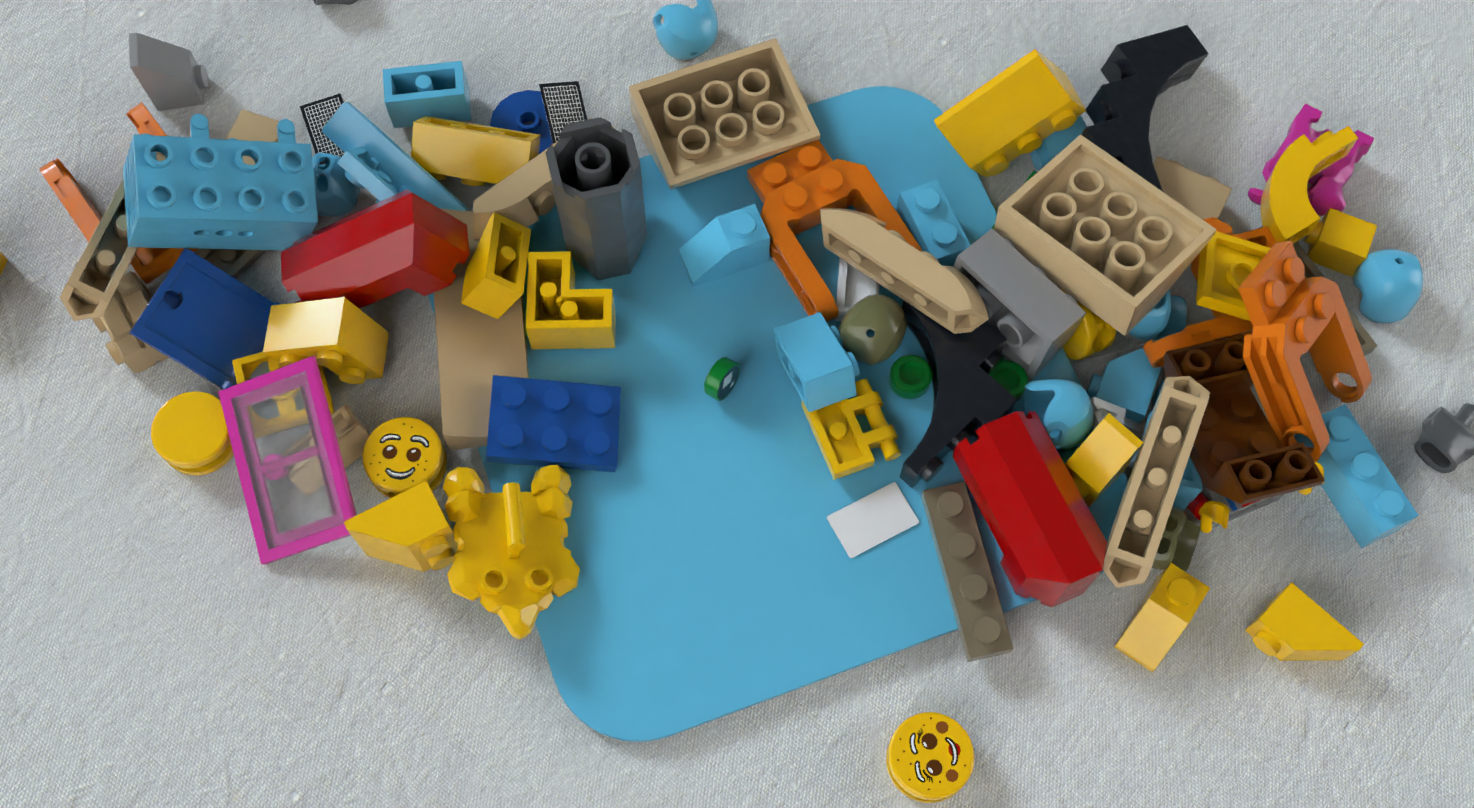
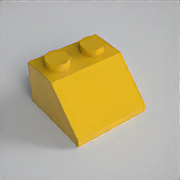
[344,481,458,572]

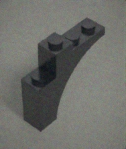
[899,300,1017,488]

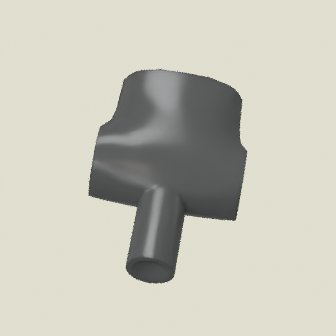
[1414,403,1474,473]

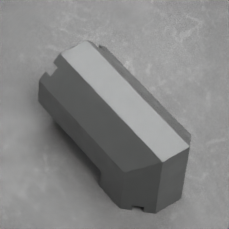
[545,117,648,280]

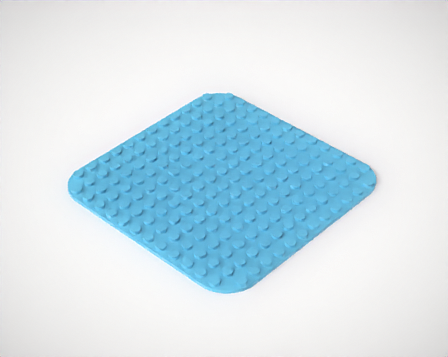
[428,86,1128,742]

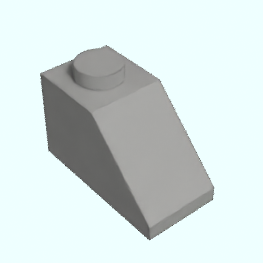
[129,32,208,111]

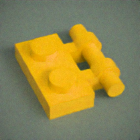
[801,379,901,480]

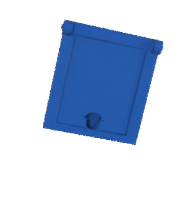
[129,248,280,390]

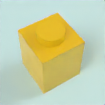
[1304,208,1377,277]

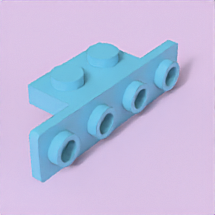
[322,102,468,211]

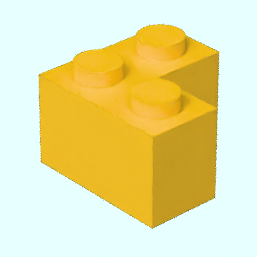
[526,251,616,350]
[263,297,389,384]

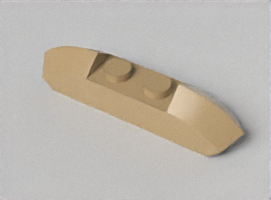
[473,118,615,241]
[60,151,166,321]
[820,208,989,334]
[1103,376,1210,588]

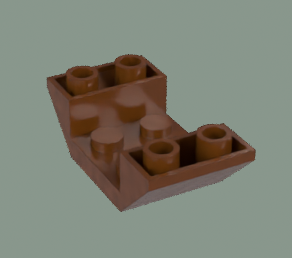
[1164,335,1325,505]

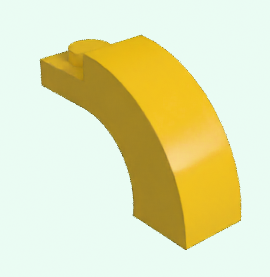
[1260,126,1358,244]

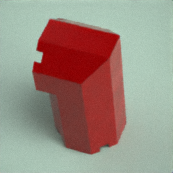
[281,189,470,309]
[952,411,1107,608]

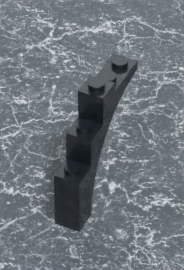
[1081,25,1209,192]

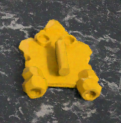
[443,465,580,640]

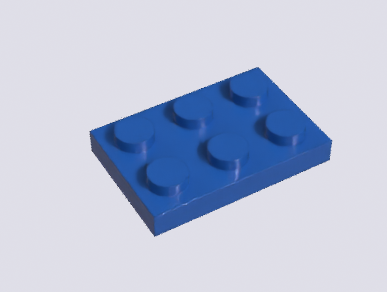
[485,375,621,472]

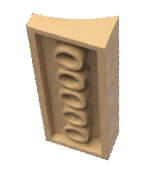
[434,208,529,450]

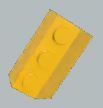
[934,49,1086,178]

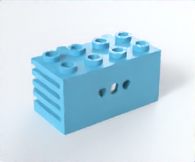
[123,114,318,250]

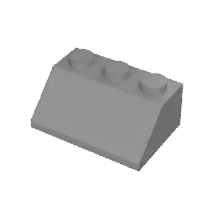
[953,228,1086,382]

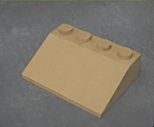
[629,38,821,190]
[994,134,1217,336]

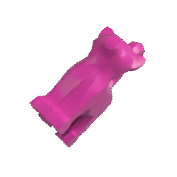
[1248,103,1374,216]

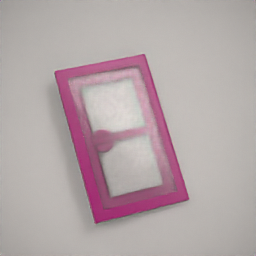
[218,356,357,565]

